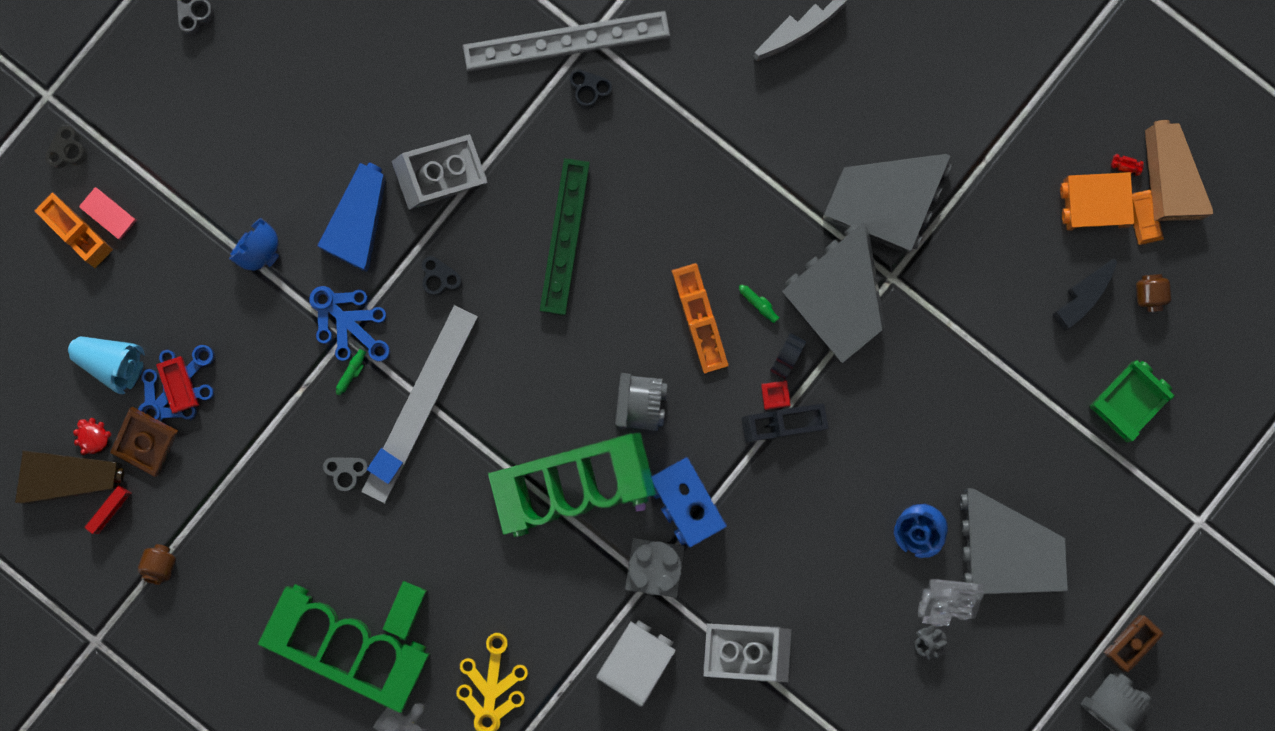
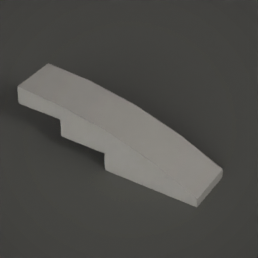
[754,0,848,61]

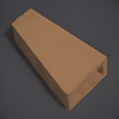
[1145,120,1213,221]

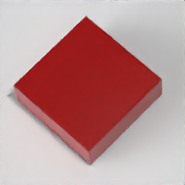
[761,381,791,410]

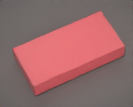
[79,187,137,240]

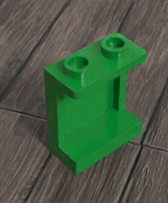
[1089,360,1175,442]

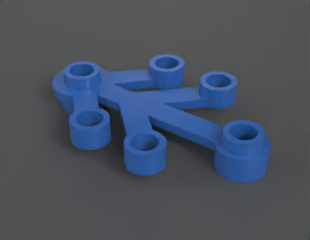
[309,286,390,362]
[138,345,215,421]

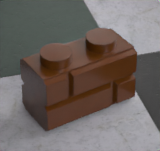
[1103,615,1164,673]

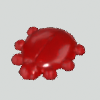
[73,418,111,455]

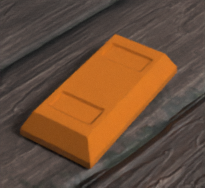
[1132,190,1164,245]

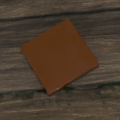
[110,407,178,477]

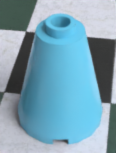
[68,336,145,394]

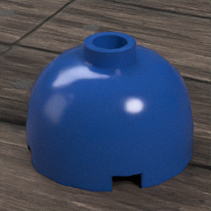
[229,218,279,271]
[893,504,948,558]

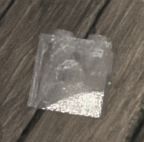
[918,579,984,626]

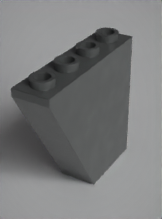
[822,154,952,254]
[782,223,885,363]
[960,488,1068,594]

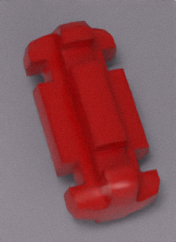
[1111,154,1144,176]

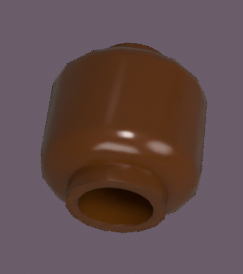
[1136,274,1171,312]
[138,544,176,585]

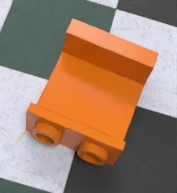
[1060,172,1134,231]

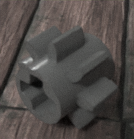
[914,625,948,660]

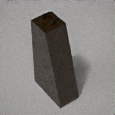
[15,451,125,504]

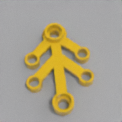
[456,633,528,731]

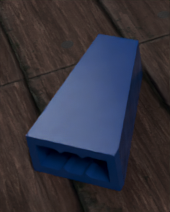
[317,163,386,272]

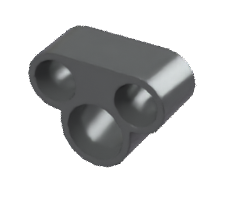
[323,458,369,492]

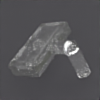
[373,703,425,731]

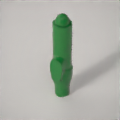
[739,285,780,323]
[336,349,367,395]

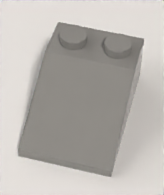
[391,134,488,210]
[703,624,791,682]

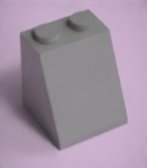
[597,620,675,706]

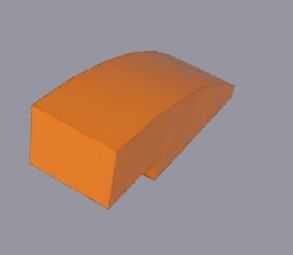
[35,192,113,268]

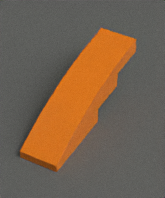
[672,263,729,373]

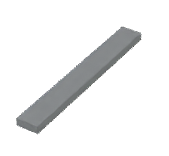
[463,11,670,72]
[361,305,478,503]

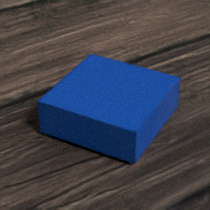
[367,448,403,484]

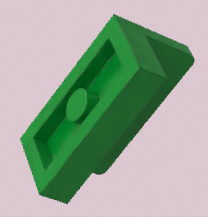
[382,581,428,640]

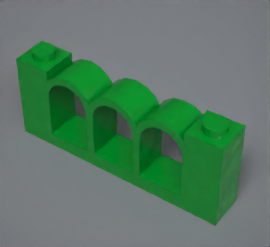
[488,433,656,537]
[258,584,430,713]

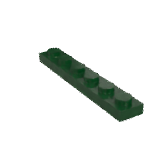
[540,158,590,316]

